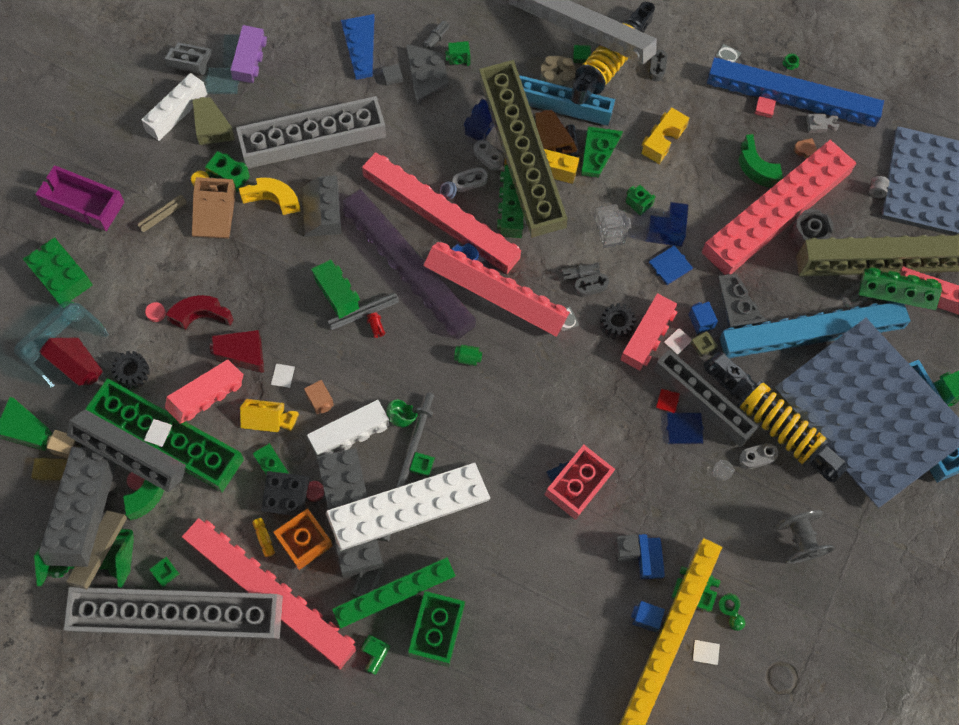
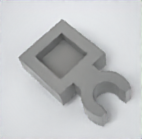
[806,114,839,133]

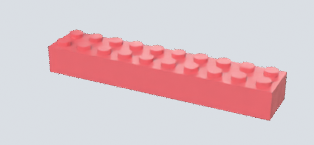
[701,140,856,275]

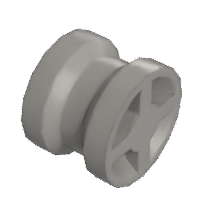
[869,176,890,198]

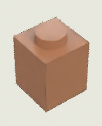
[304,380,334,414]

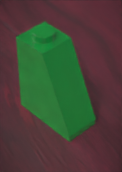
[0,397,52,451]

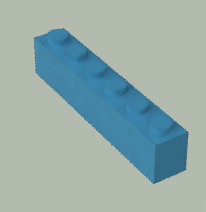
[519,75,615,126]

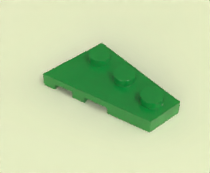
[581,126,623,178]

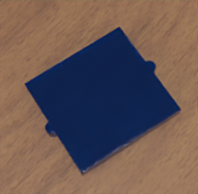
[666,413,704,444]

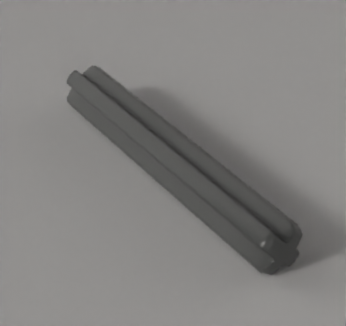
[328,293,399,330]

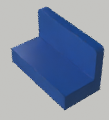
[638,534,665,579]

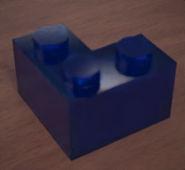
[646,202,689,247]

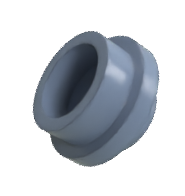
[440,181,457,200]

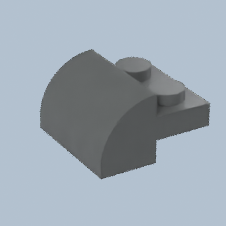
[165,42,212,75]

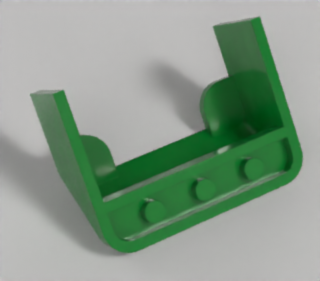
[34,529,134,587]

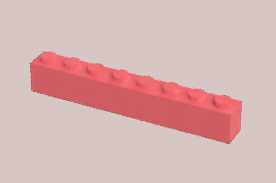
[423,242,570,337]

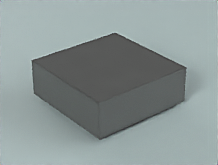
[382,64,403,85]

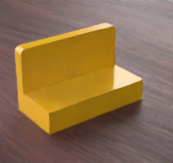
[240,399,284,432]

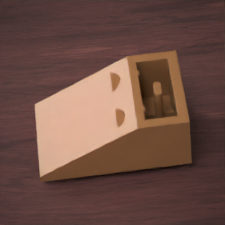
[192,177,236,239]

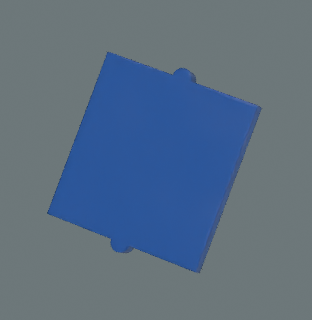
[649,246,693,285]

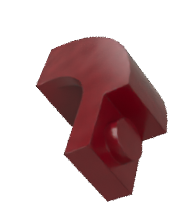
[165,295,234,330]

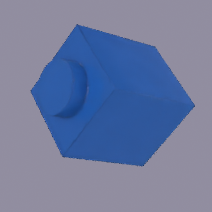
[688,302,718,334]
[631,601,665,633]

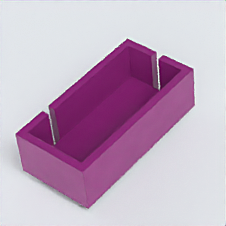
[35,165,124,232]

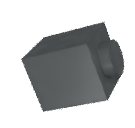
[614,535,640,562]

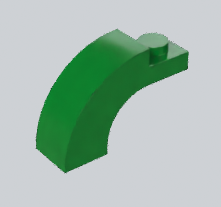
[738,134,783,188]
[123,480,164,520]

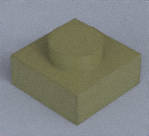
[690,331,718,357]

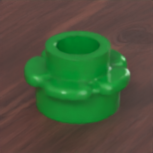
[782,54,799,70]

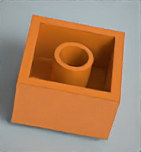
[274,508,333,570]

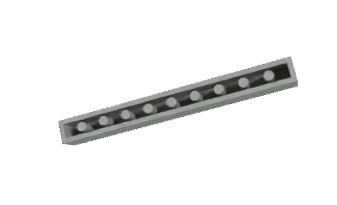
[509,0,657,64]

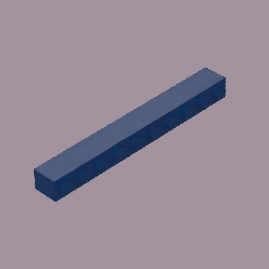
[706,57,884,127]

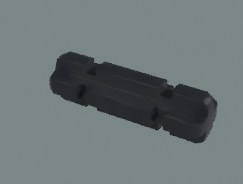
[566,124,578,157]

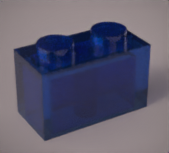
[464,99,494,141]

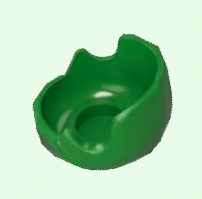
[386,399,418,428]

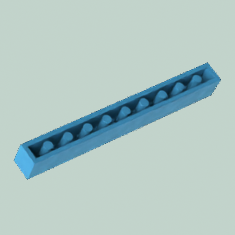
[719,301,911,358]

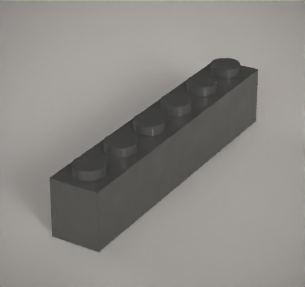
[653,349,758,447]
[67,410,186,492]

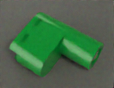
[360,635,391,675]

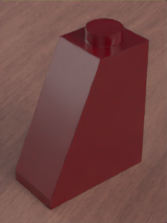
[210,330,264,373]
[39,338,103,385]

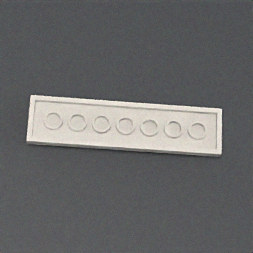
[326,463,490,551]

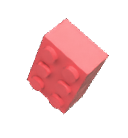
[544,445,615,520]

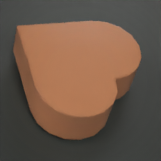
[794,138,817,159]

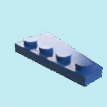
[341,14,375,80]

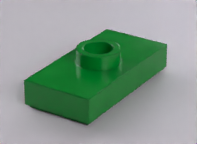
[253,443,289,476]

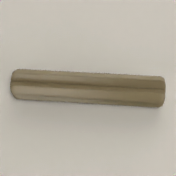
[137,195,187,232]

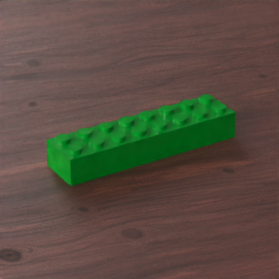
[85,378,244,493]

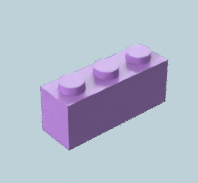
[231,25,267,83]

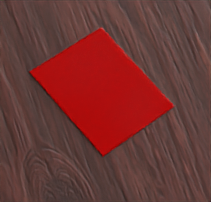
[656,389,680,413]

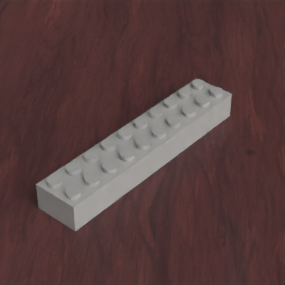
[64,587,283,639]

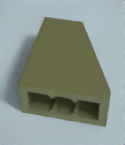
[192,97,235,145]

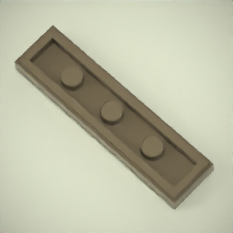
[66,511,127,590]

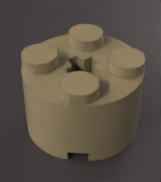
[540,56,576,88]

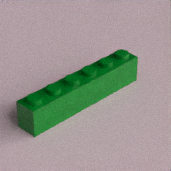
[332,557,456,629]

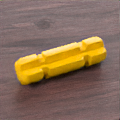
[252,518,275,557]

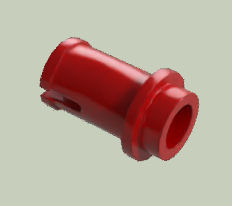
[366,312,385,338]

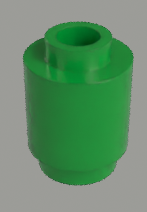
[454,344,483,366]

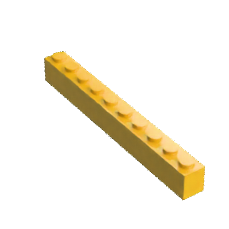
[619,538,722,725]

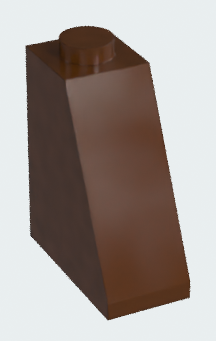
[535,110,577,154]

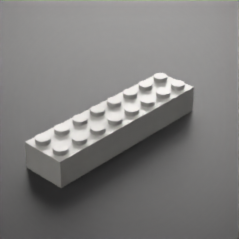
[236,96,386,169]

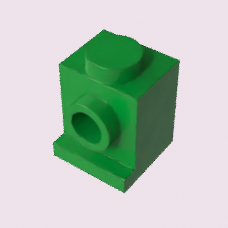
[445,41,471,66]
[625,185,656,216]

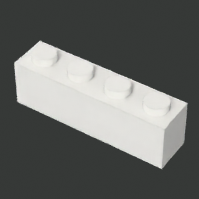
[141,73,207,141]
[307,400,390,457]

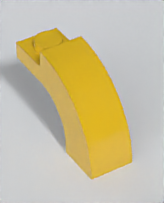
[239,178,301,215]

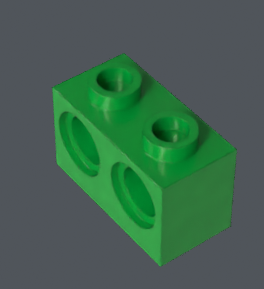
[205,151,250,193]

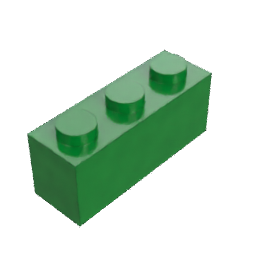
[311,259,360,319]

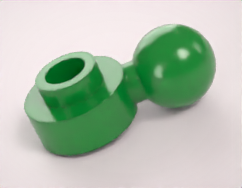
[719,593,745,631]

